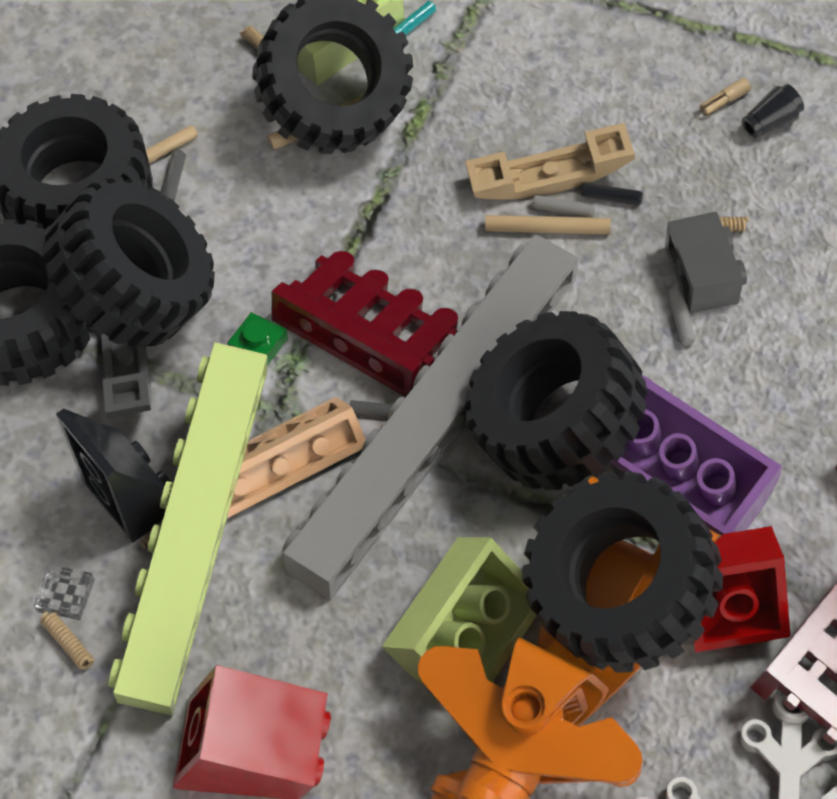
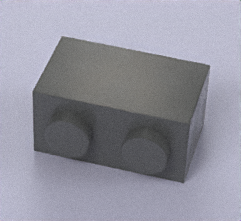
[665,211,747,314]

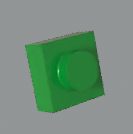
[227,312,288,365]

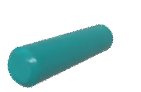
[393,1,436,36]

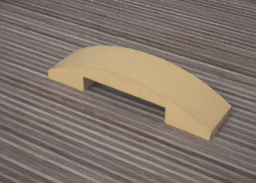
[465,123,635,200]

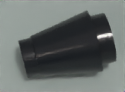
[742,84,804,138]

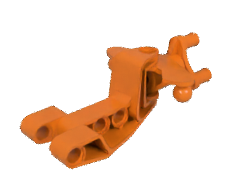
[418,476,721,799]

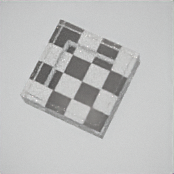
[34,564,95,621]

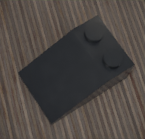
[56,408,171,543]

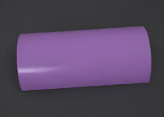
[610,375,782,536]

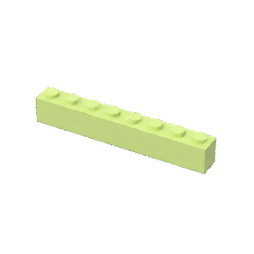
[108,342,268,716]

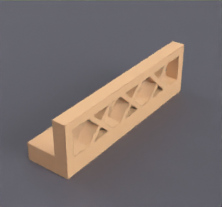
[227,397,366,518]

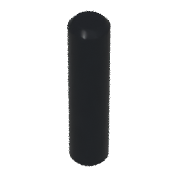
[580,182,643,205]

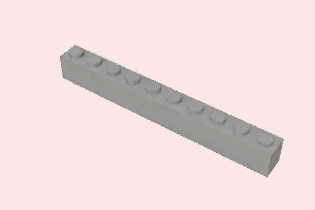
[282,234,579,601]

